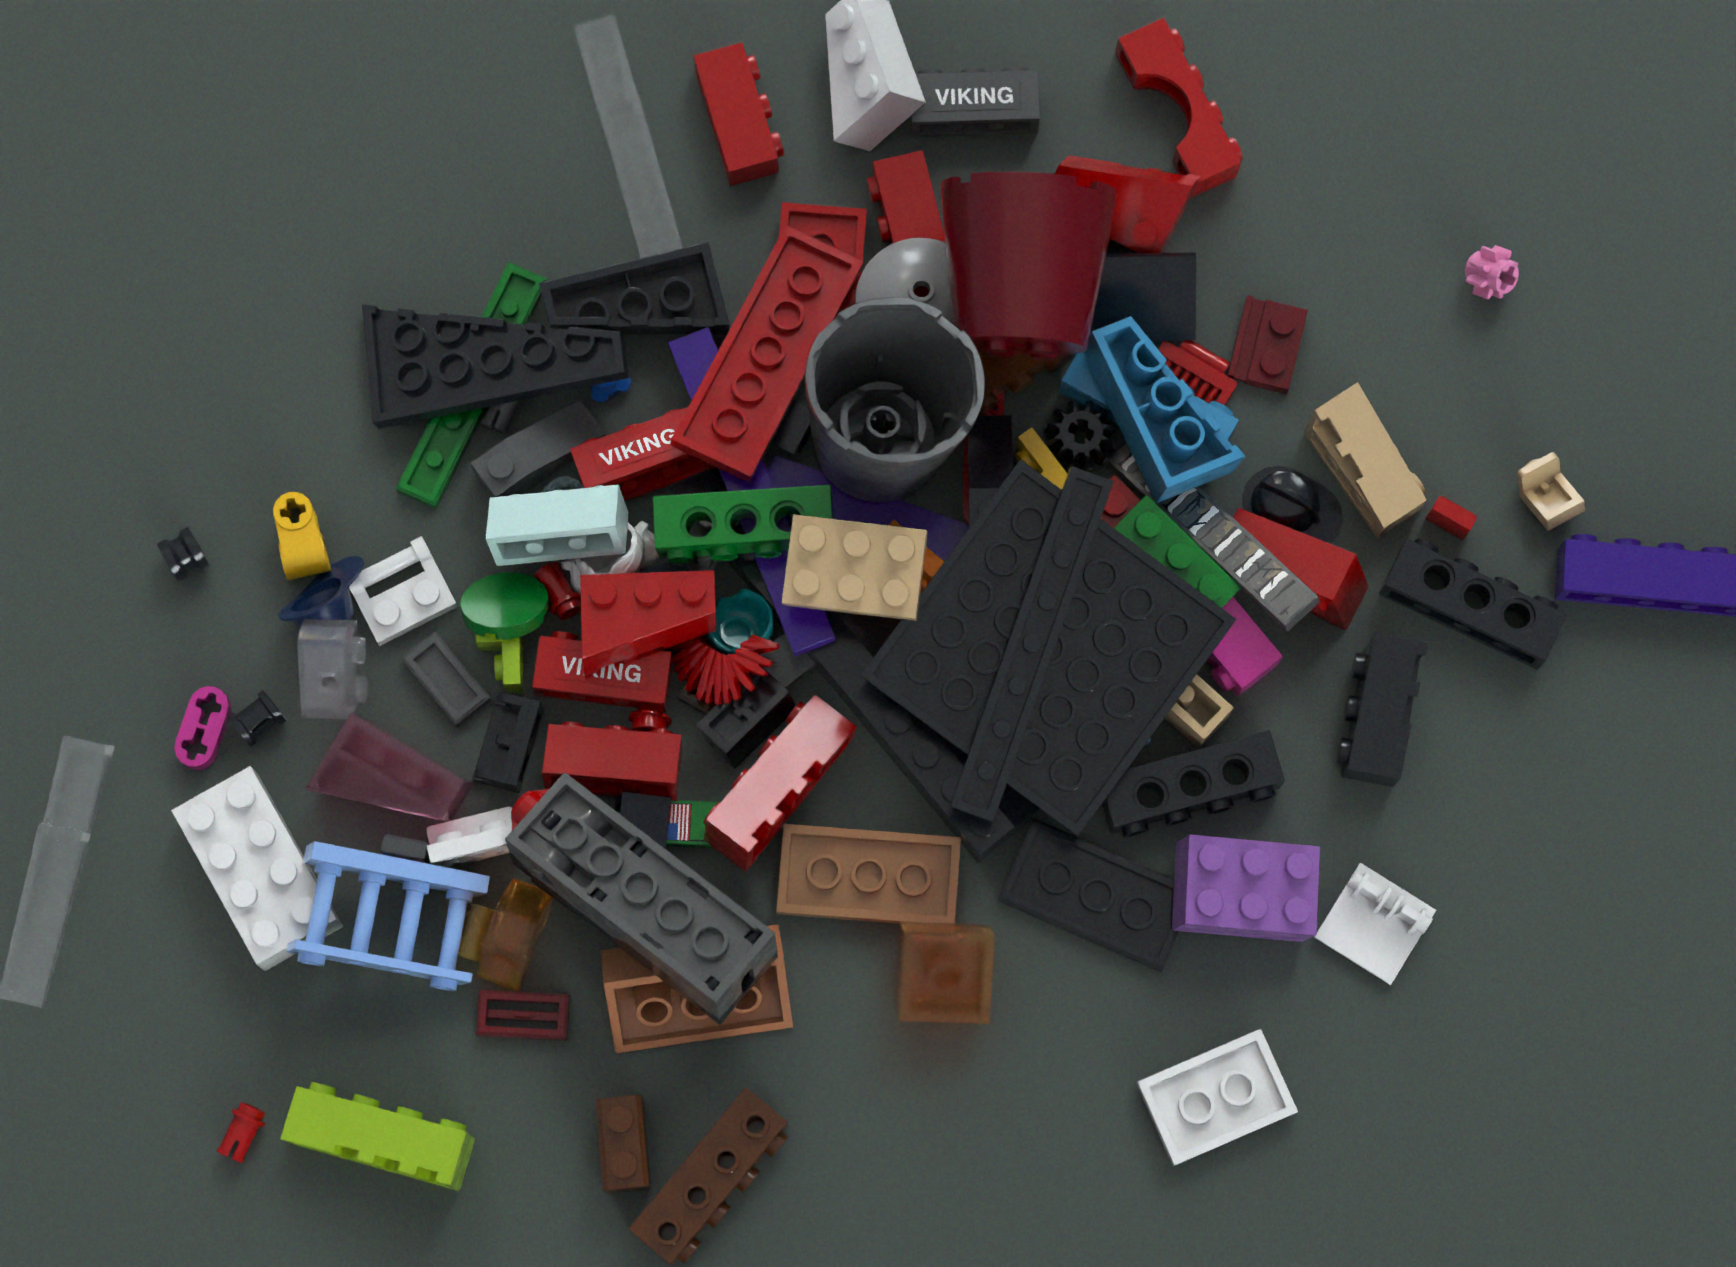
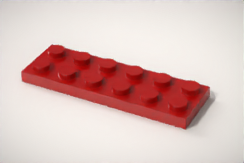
[671,225,864,483]

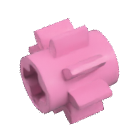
[1465,245,1519,300]

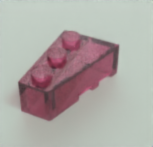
[305,713,474,821]

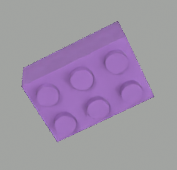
[1172,834,1320,942]

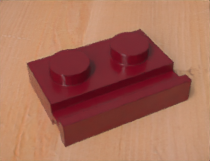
[1227,295,1308,394]

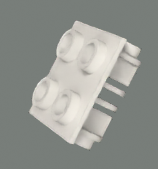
[1314,863,1436,985]

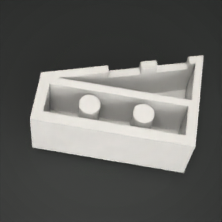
[825,0,926,151]

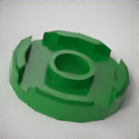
[460,572,550,640]

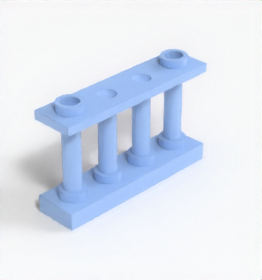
[286,841,490,991]

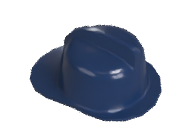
[278,556,364,646]

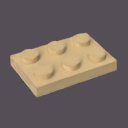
[782,514,928,621]

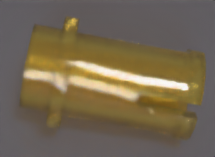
[458,903,498,963]

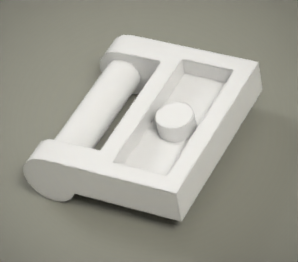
[349,536,458,646]

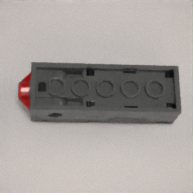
[505,772,778,1025]

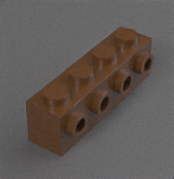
[629,1087,789,1266]

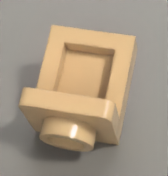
[1517,452,1585,531]

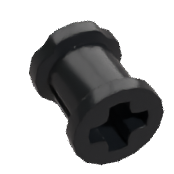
[227,690,287,747]

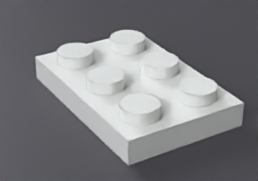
[1136,1029,1298,1166]

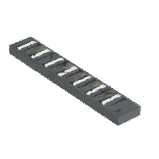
[1108,443,1320,632]

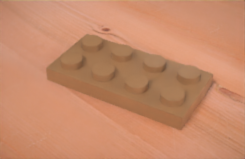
[776,824,961,928]

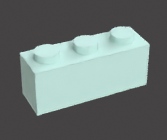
[486,485,629,566]

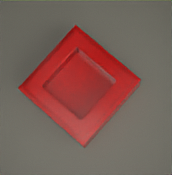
[1425,496,1477,541]

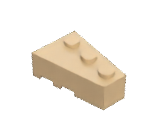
[1303,382,1427,539]

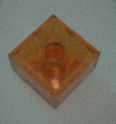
[894,921,995,1024]

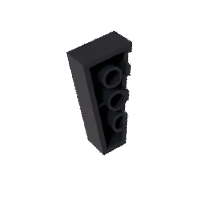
[539,242,730,334]

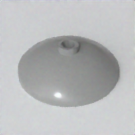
[856,238,953,324]

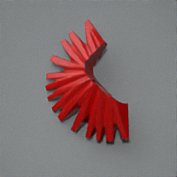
[672,634,780,705]

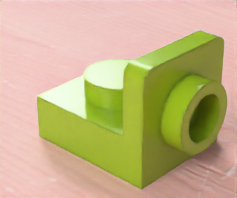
[475,633,525,693]

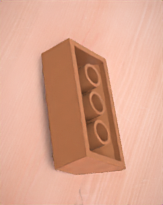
[601,924,793,1053]

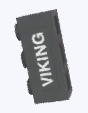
[910,66,1040,137]

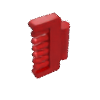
[1158,340,1237,405]

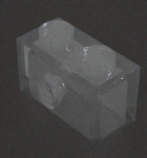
[297,619,367,719]

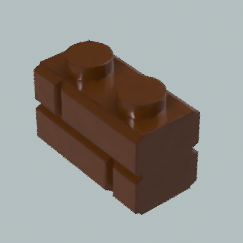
[595,1095,651,1194]

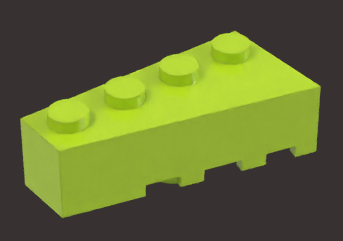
[280,1082,475,1191]

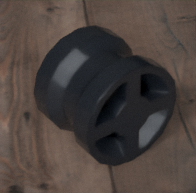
[157,527,209,582]

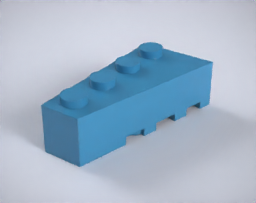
[1084,316,1245,503]

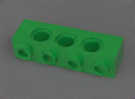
[653,485,835,564]

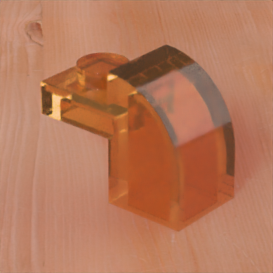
[476,878,553,992]

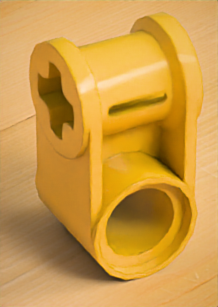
[273,492,331,581]

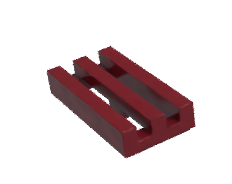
[476,990,570,1041]

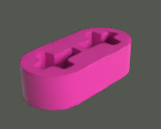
[174,686,232,771]

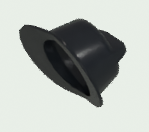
[1242,466,1343,544]

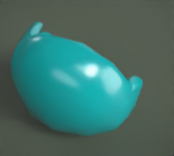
[707,589,773,655]

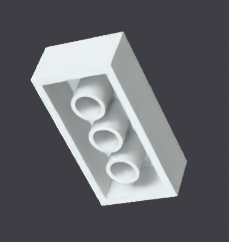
[171,766,343,971]

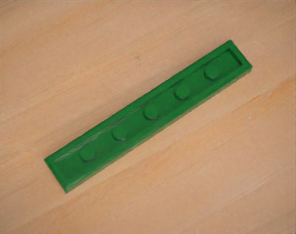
[396,262,548,509]

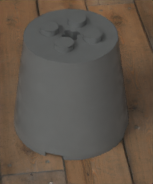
[805,297,985,502]

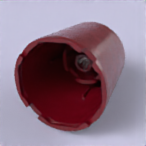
[941,172,1118,360]

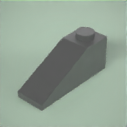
[471,400,606,498]

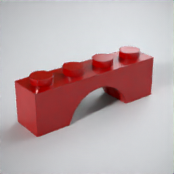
[1115,17,1243,198]

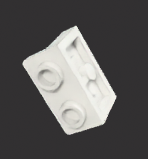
[426,806,512,868]

